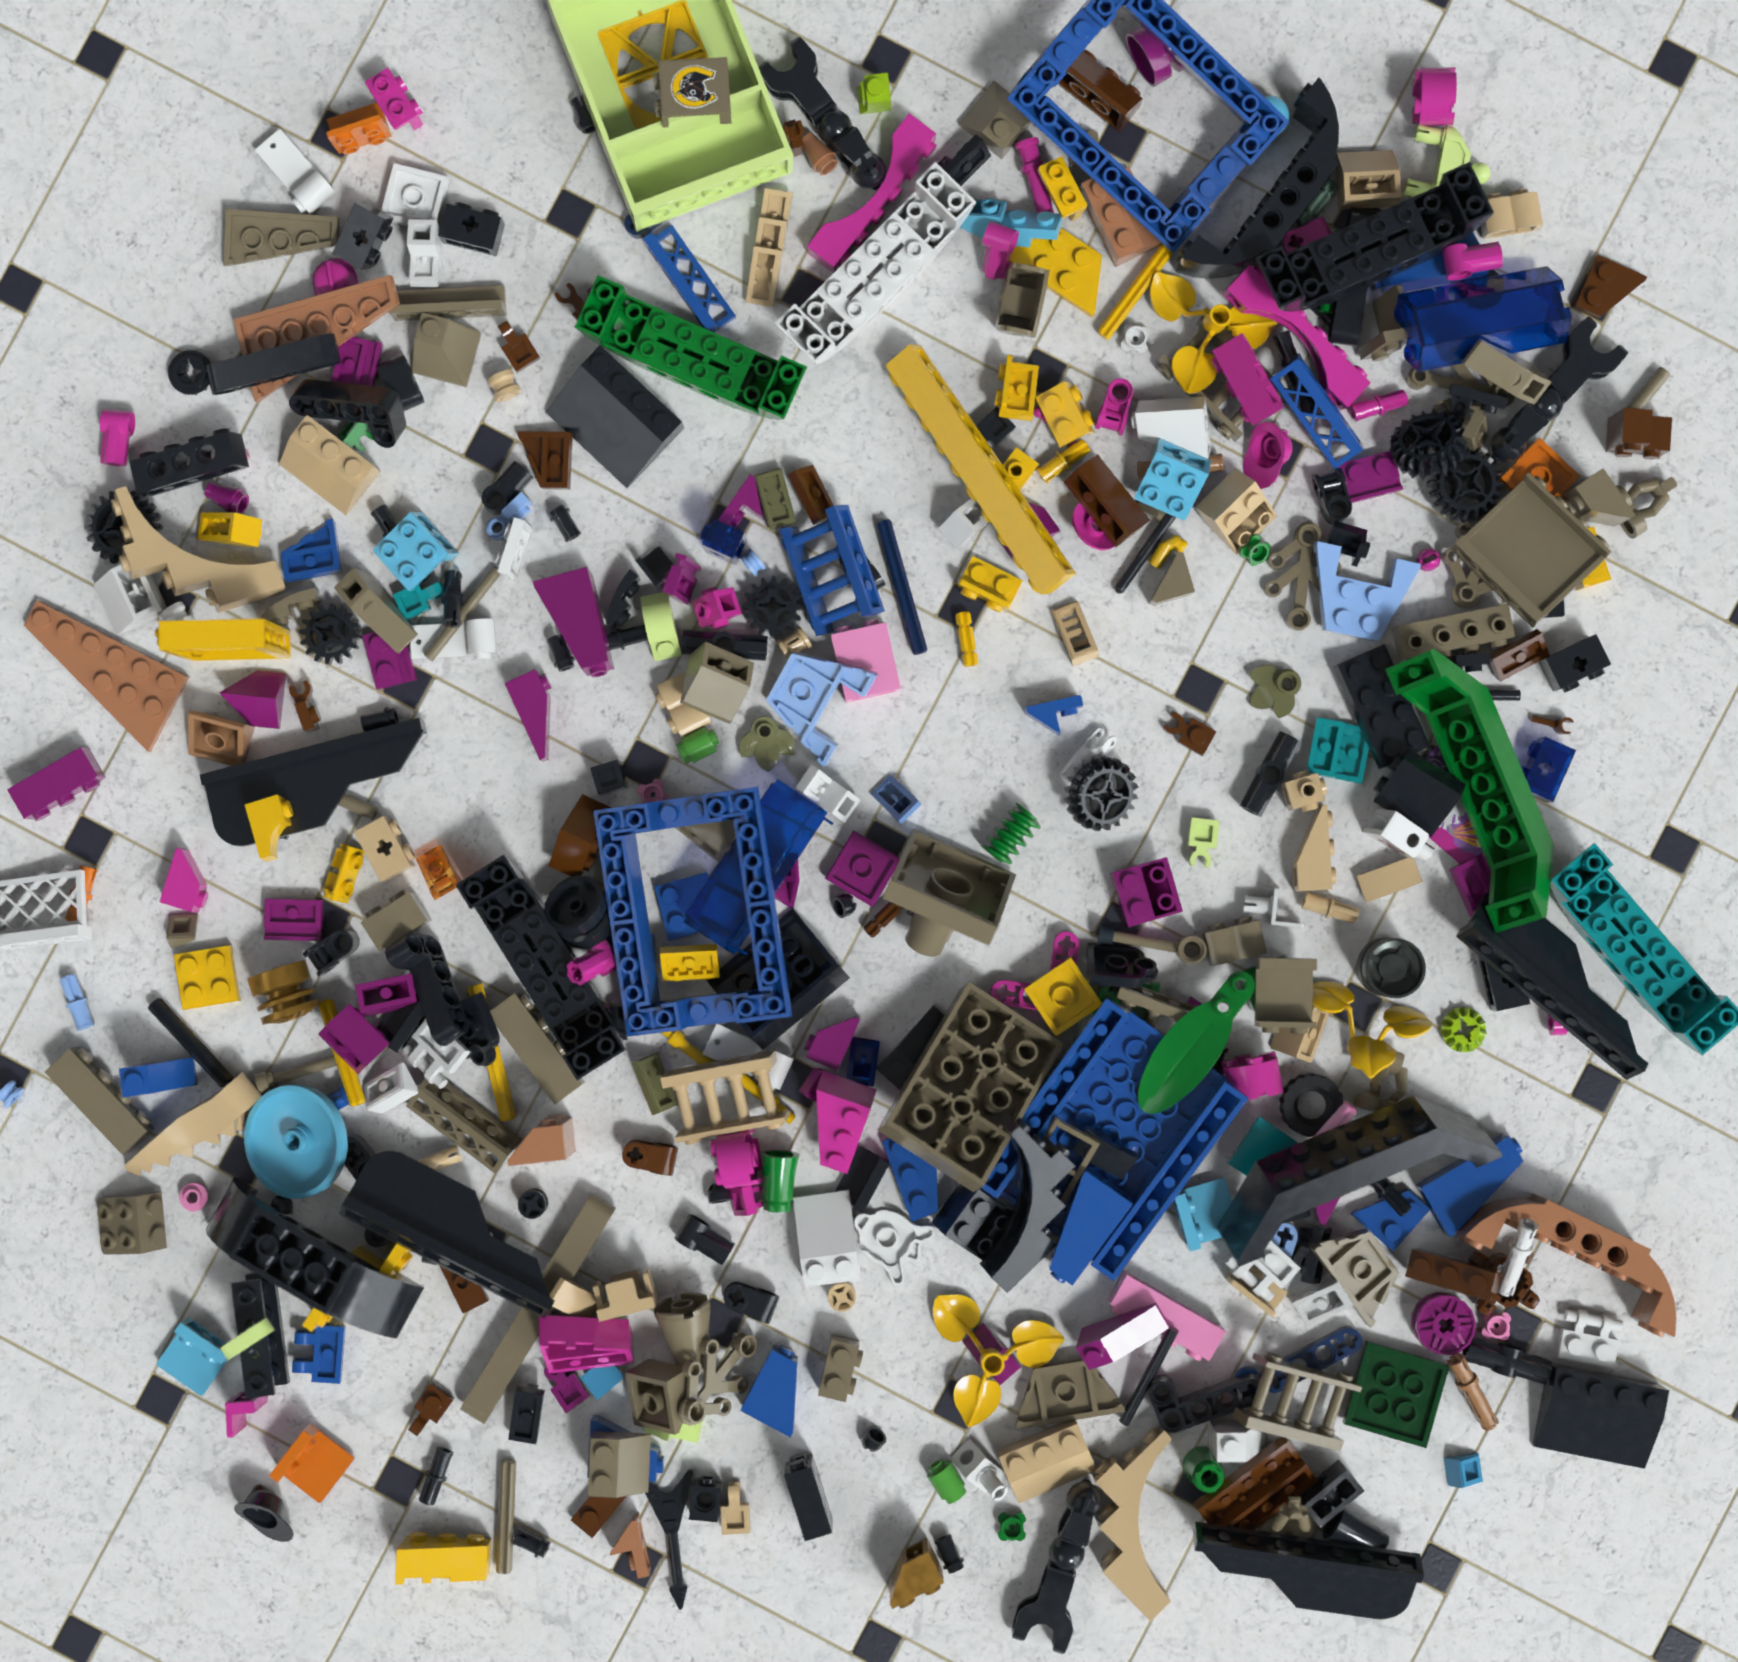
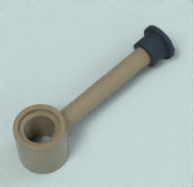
[1097,922,1207,964]

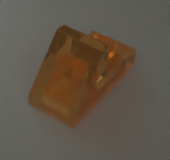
[416,845,462,900]

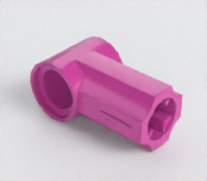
[982,221,1019,280]
[1442,241,1503,281]
[100,409,135,467]
[566,939,617,985]

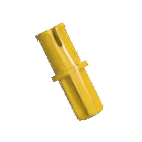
[1036,439,1090,484]

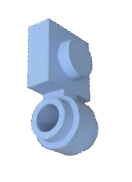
[486,492,533,541]

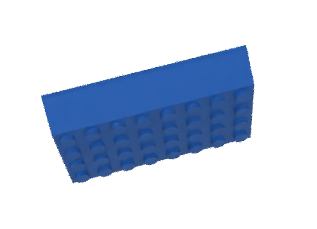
[982,998,1249,1281]

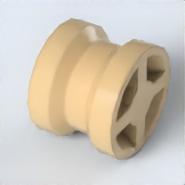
[487,369,521,402]
[828,1282,856,1312]

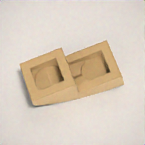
[1357,857,1423,903]
[550,1277,597,1318]

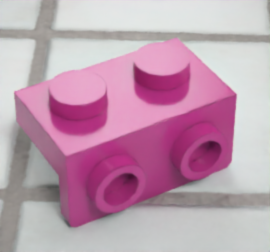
[365,67,424,130]

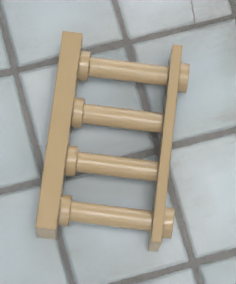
[660,1050,790,1145]

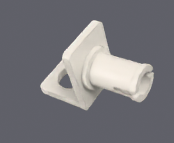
[1244,887,1305,929]
[951,1439,1008,1501]

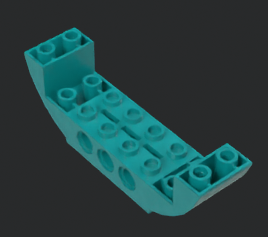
[1550,843,1738,1056]

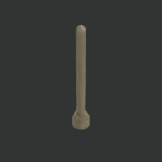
[255,1040,389,1095]

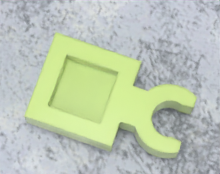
[1187,817,1220,868]

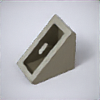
[1149,551,1195,606]

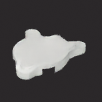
[854,1209,936,1287]

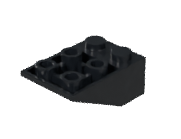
[931,1183,1013,1260]

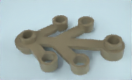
[1406,345,1515,423]
[1264,522,1341,631]
[1443,522,1493,609]
[679,1333,757,1426]

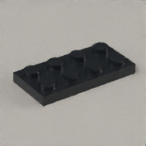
[1333,644,1431,769]

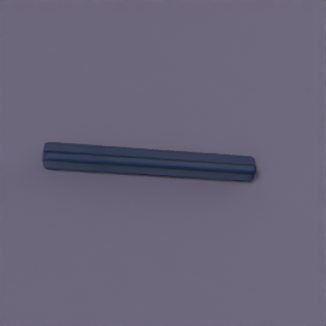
[877,519,927,655]

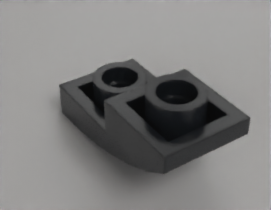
[606,569,641,629]
[1071,1125,1138,1179]

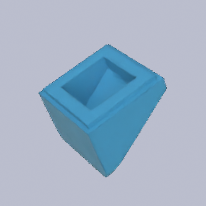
[580,1366,623,1400]
[1444,1453,1483,1488]

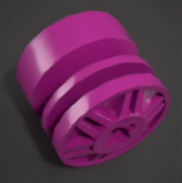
[1126,26,1185,87]

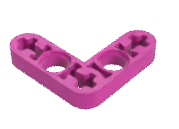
[990,931,1079,1010]

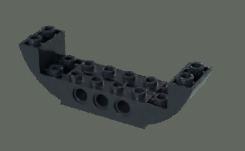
[1175,77,1339,279]
[1255,162,1494,312]
[455,854,626,1080]
[206,1177,425,1338]

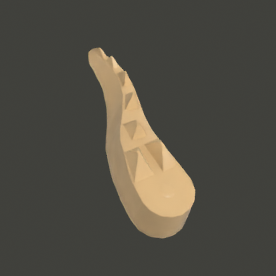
[124,1072,262,1176]

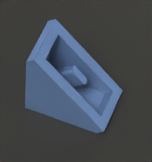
[871,774,921,825]

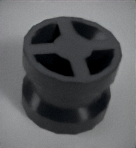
[518,1188,549,1219]

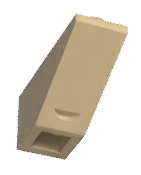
[1292,805,1336,892]

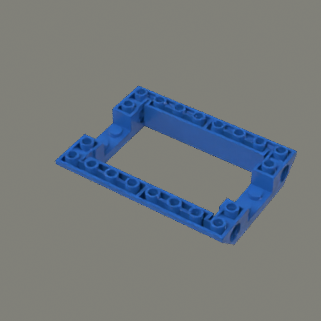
[1006,0,1290,253]
[593,787,792,1037]

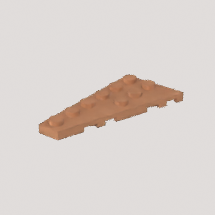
[233,275,400,402]
[24,601,189,752]

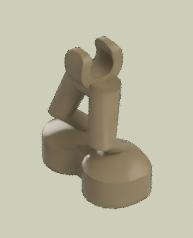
[1616,477,1677,539]
[1353,1052,1408,1112]
[1259,1497,1316,1538]

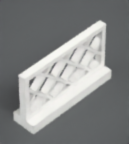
[0,870,92,951]

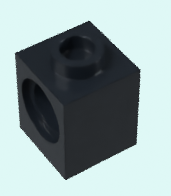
[689,1476,722,1522]

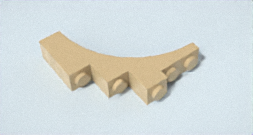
[111,486,285,613]
[1093,1426,1172,1621]

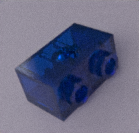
[700,519,747,566]
[1521,736,1576,803]

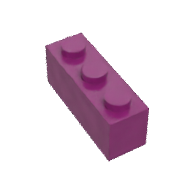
[7,747,106,821]

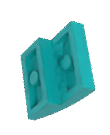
[1307,717,1369,784]
[1227,1116,1298,1176]

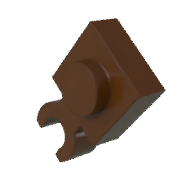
[1163,712,1217,757]

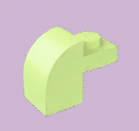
[640,592,682,661]

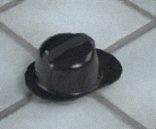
[234,1484,294,1542]

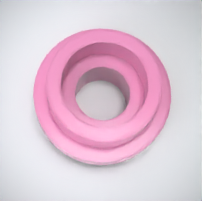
[179,1183,209,1211]

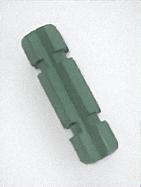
[1296,179,1339,227]

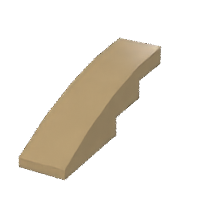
[745,188,793,307]

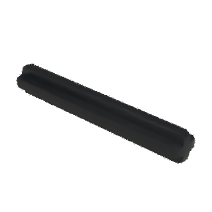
[148,998,233,1088]

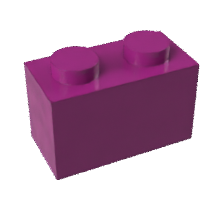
[318,1003,389,1074]

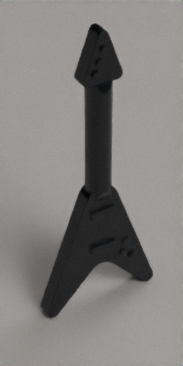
[645,1469,693,1610]

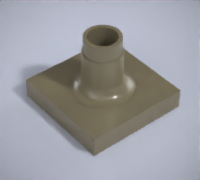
[883,828,1016,957]

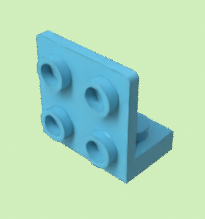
[1134,438,1211,520]
[373,512,459,591]
[1173,1178,1232,1252]
[157,1317,227,1396]

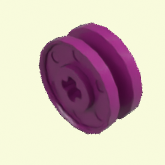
[1411,1292,1476,1355]

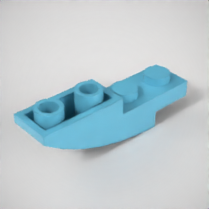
[960,198,1062,248]

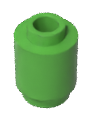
[676,726,720,764]
[927,1459,966,1504]

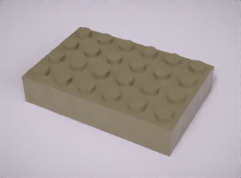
[877,982,1064,1192]

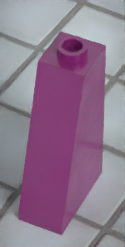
[533,567,614,677]

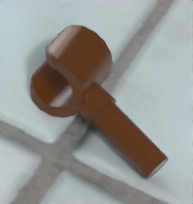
[1531,715,1574,735]

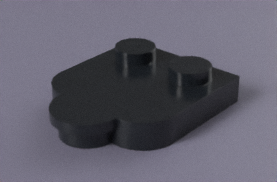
[1086,943,1158,988]
[458,992,500,1066]

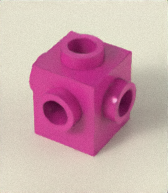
[692,587,742,630]

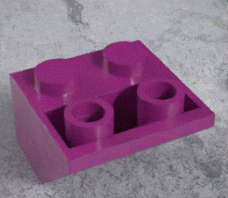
[1110,857,1183,927]

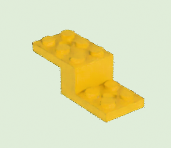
[302,1244,413,1332]

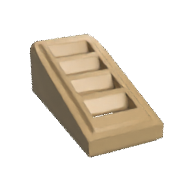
[1052,601,1099,666]

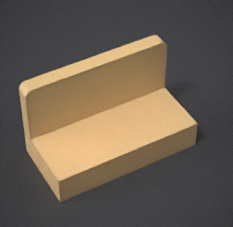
[1270,1005,1329,1063]
[1225,1265,1288,1318]

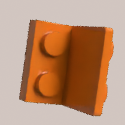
[326,102,392,154]
[269,1423,355,1503]

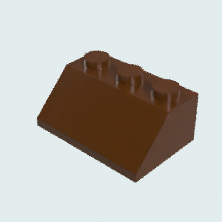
[1058,49,1143,133]

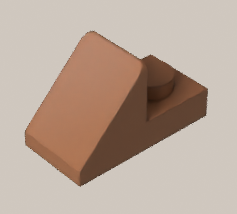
[610,1513,651,1579]

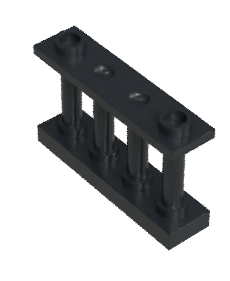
[231,1273,290,1399]

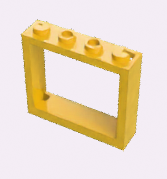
[155,619,291,661]

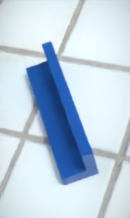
[643,225,736,333]
[1270,354,1363,469]

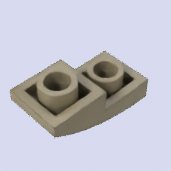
[261,588,322,626]

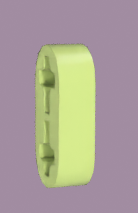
[220,1318,274,1361]

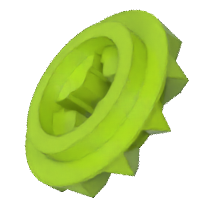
[1441,1007,1487,1052]

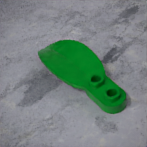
[1138,971,1255,1114]

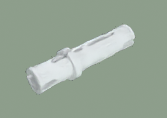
[1498,1218,1538,1296]

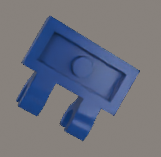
[292,1324,346,1384]

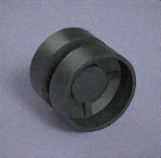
[1356,938,1426,998]

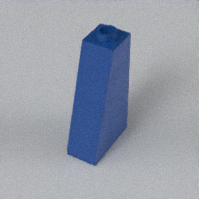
[1373,232,1489,294]
[1415,1134,1523,1237]
[1049,1166,1133,1286]

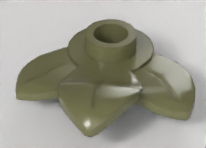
[1249,665,1301,718]
[739,716,796,772]

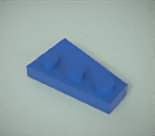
[882,1139,938,1222]

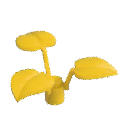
[1150,271,1278,394]
[1313,981,1432,1079]
[933,1294,1064,1427]

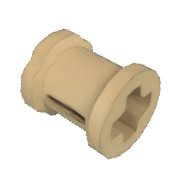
[776,626,813,660]

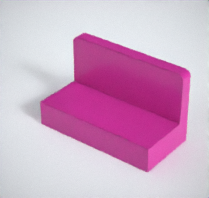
[225,1392,268,1438]

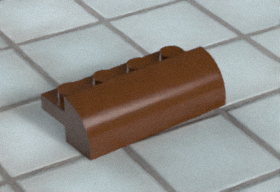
[1193,1437,1318,1530]

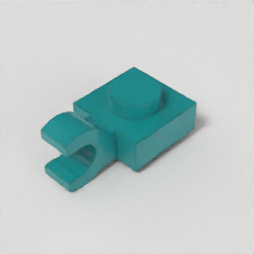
[392,582,444,621]

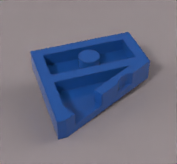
[281,518,342,583]
[654,872,709,941]
[1351,1189,1431,1251]

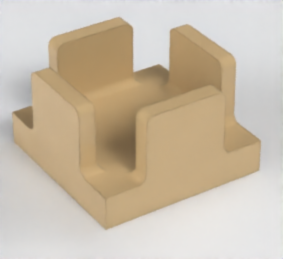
[592,1268,660,1322]

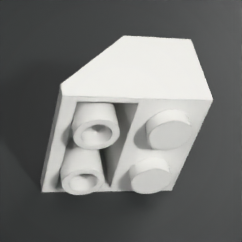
[93,564,167,636]

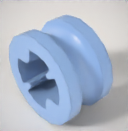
[739,549,766,577]
[0,1080,24,1109]

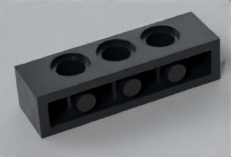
[129,428,249,497]

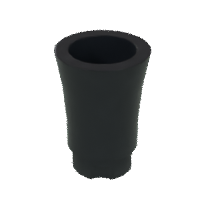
[1322,1506,1389,1549]

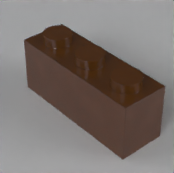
[1064,454,1150,547]
[1405,1248,1502,1301]

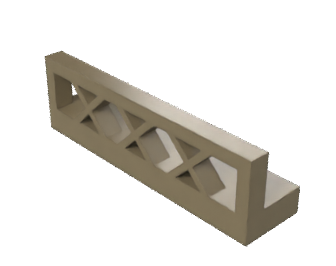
[389,285,507,321]
[406,1079,522,1174]

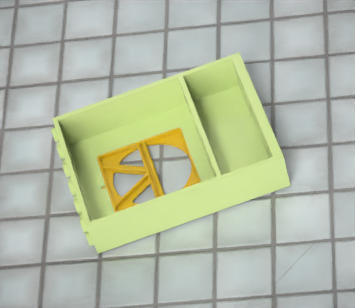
[547,0,794,232]

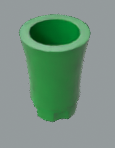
[760,1150,800,1213]
[1182,1446,1224,1493]

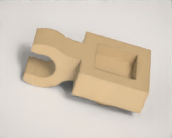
[720,1481,751,1535]

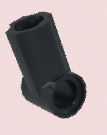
[481,461,533,516]
[674,1214,735,1265]

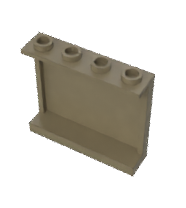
[1451,472,1612,628]

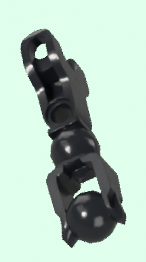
[758,37,886,190]
[1491,316,1628,462]
[1011,1479,1103,1654]

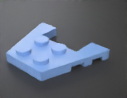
[1313,541,1421,641]
[766,651,878,767]

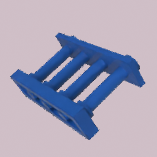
[780,505,885,636]

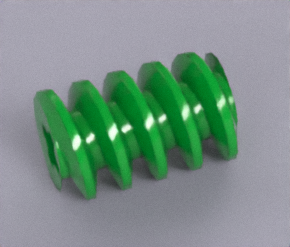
[980,802,1041,864]

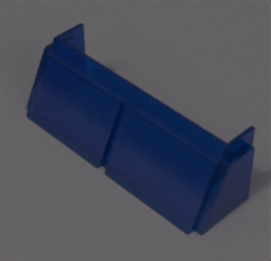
[684,779,833,955]

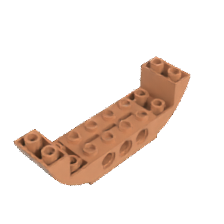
[1458,1193,1677,1338]

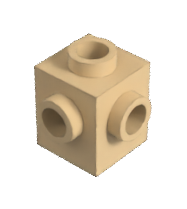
[1281,770,1327,812]

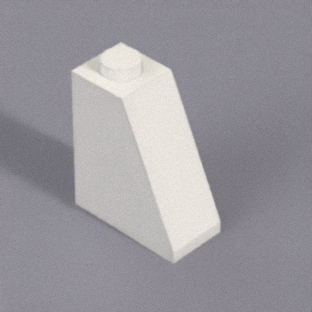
[1131,396,1211,459]
[1208,1419,1266,1462]

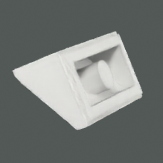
[364,1063,419,1113]

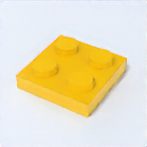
[174,945,241,1010]
[1024,957,1102,1036]

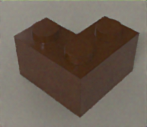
[1606,408,1672,459]
[548,794,611,877]

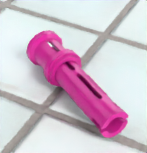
[1014,137,1054,213]

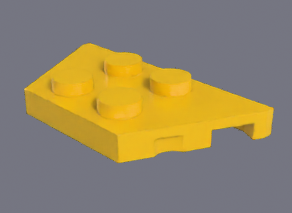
[1009,228,1102,318]

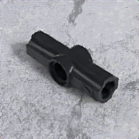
[681,630,768,661]
[1239,731,1301,817]
[1462,1337,1552,1385]

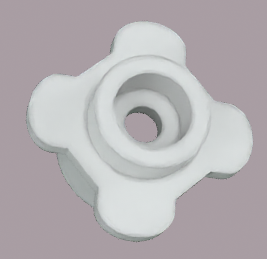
[1120,324,1151,354]

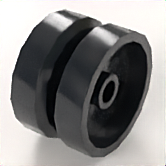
[544,875,611,949]

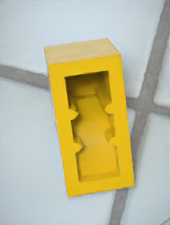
[197,512,262,547]
[245,794,293,862]

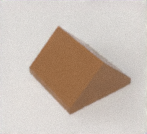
[188,710,255,766]

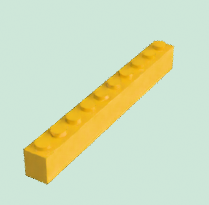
[885,344,1077,595]

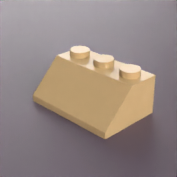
[279,415,380,516]
[997,1420,1096,1504]

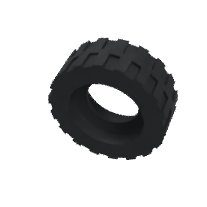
[1279,1073,1344,1137]

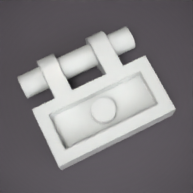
[403,1019,471,1089]
[1225,1241,1301,1303]
[1555,1309,1623,1368]

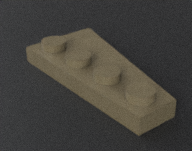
[223,209,340,267]

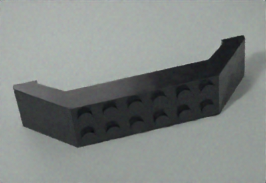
[1217,1096,1502,1267]

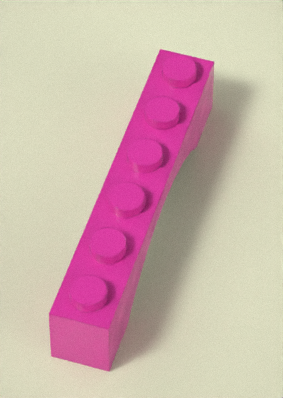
[807,113,937,273]
[1221,265,1371,411]

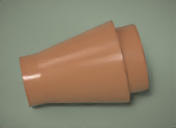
[802,132,838,176]

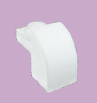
[407,219,442,287]
[795,765,861,823]

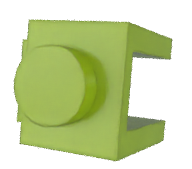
[857,73,891,114]

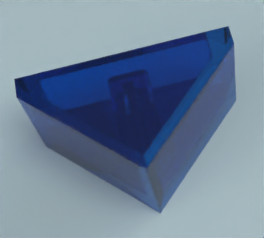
[846,1037,880,1087]

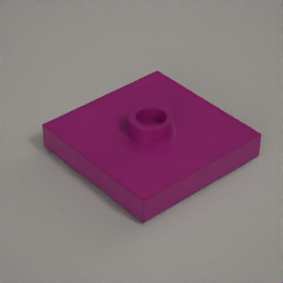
[824,830,900,907]

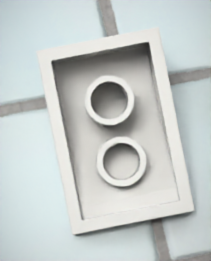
[793,1189,861,1287]

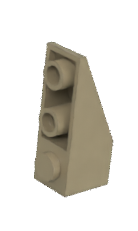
[1462,339,1551,405]
[334,568,418,653]

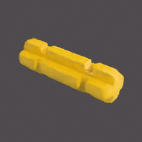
[955,611,978,667]

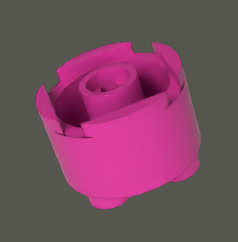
[1412,67,1457,126]
[1221,1051,1284,1100]
[710,1129,762,1189]

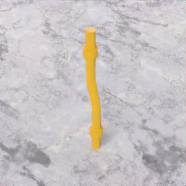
[661,1030,796,1124]

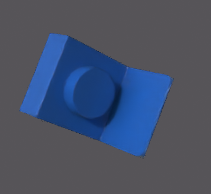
[1024,695,1083,736]

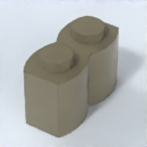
[1202,916,1267,966]

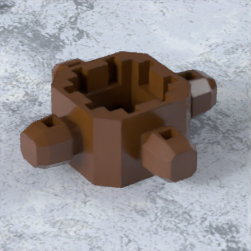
[1468,1251,1540,1316]

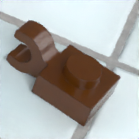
[782,119,805,157]
[555,283,585,321]
[498,321,541,373]
[289,681,321,733]
[408,1382,455,1436]

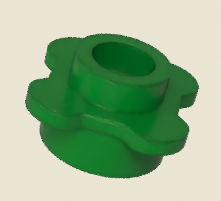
[1239,534,1270,566]
[998,1512,1026,1541]

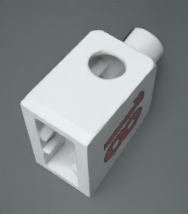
[1363,808,1434,862]

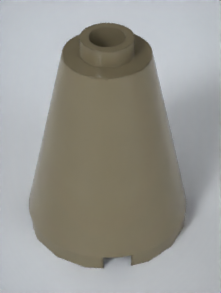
[654,1293,711,1373]

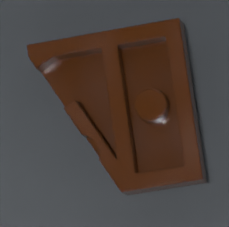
[1572,255,1647,319]
[517,431,573,490]

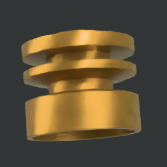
[247,960,321,1025]

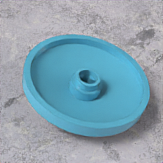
[244,1084,348,1199]

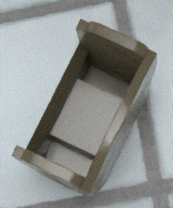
[995,262,1050,338]

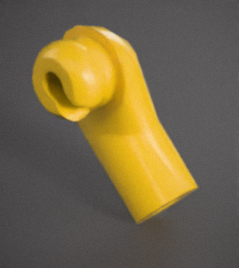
[1149,535,1188,569]

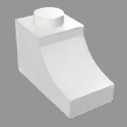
[938,498,988,549]

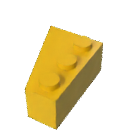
[395,1532,492,1585]

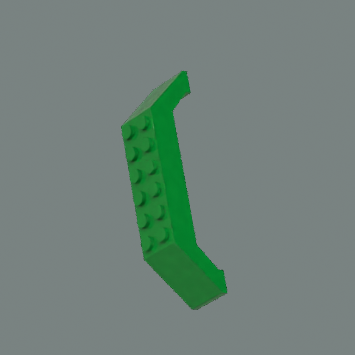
[1385,649,1554,933]

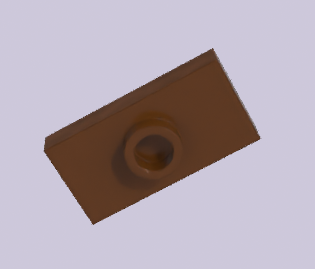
[440,1266,490,1314]

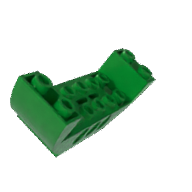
[575,275,807,420]

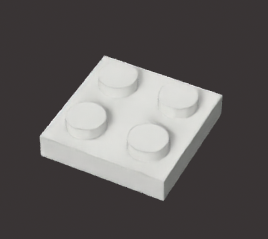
[381,163,450,226]
[495,517,533,582]

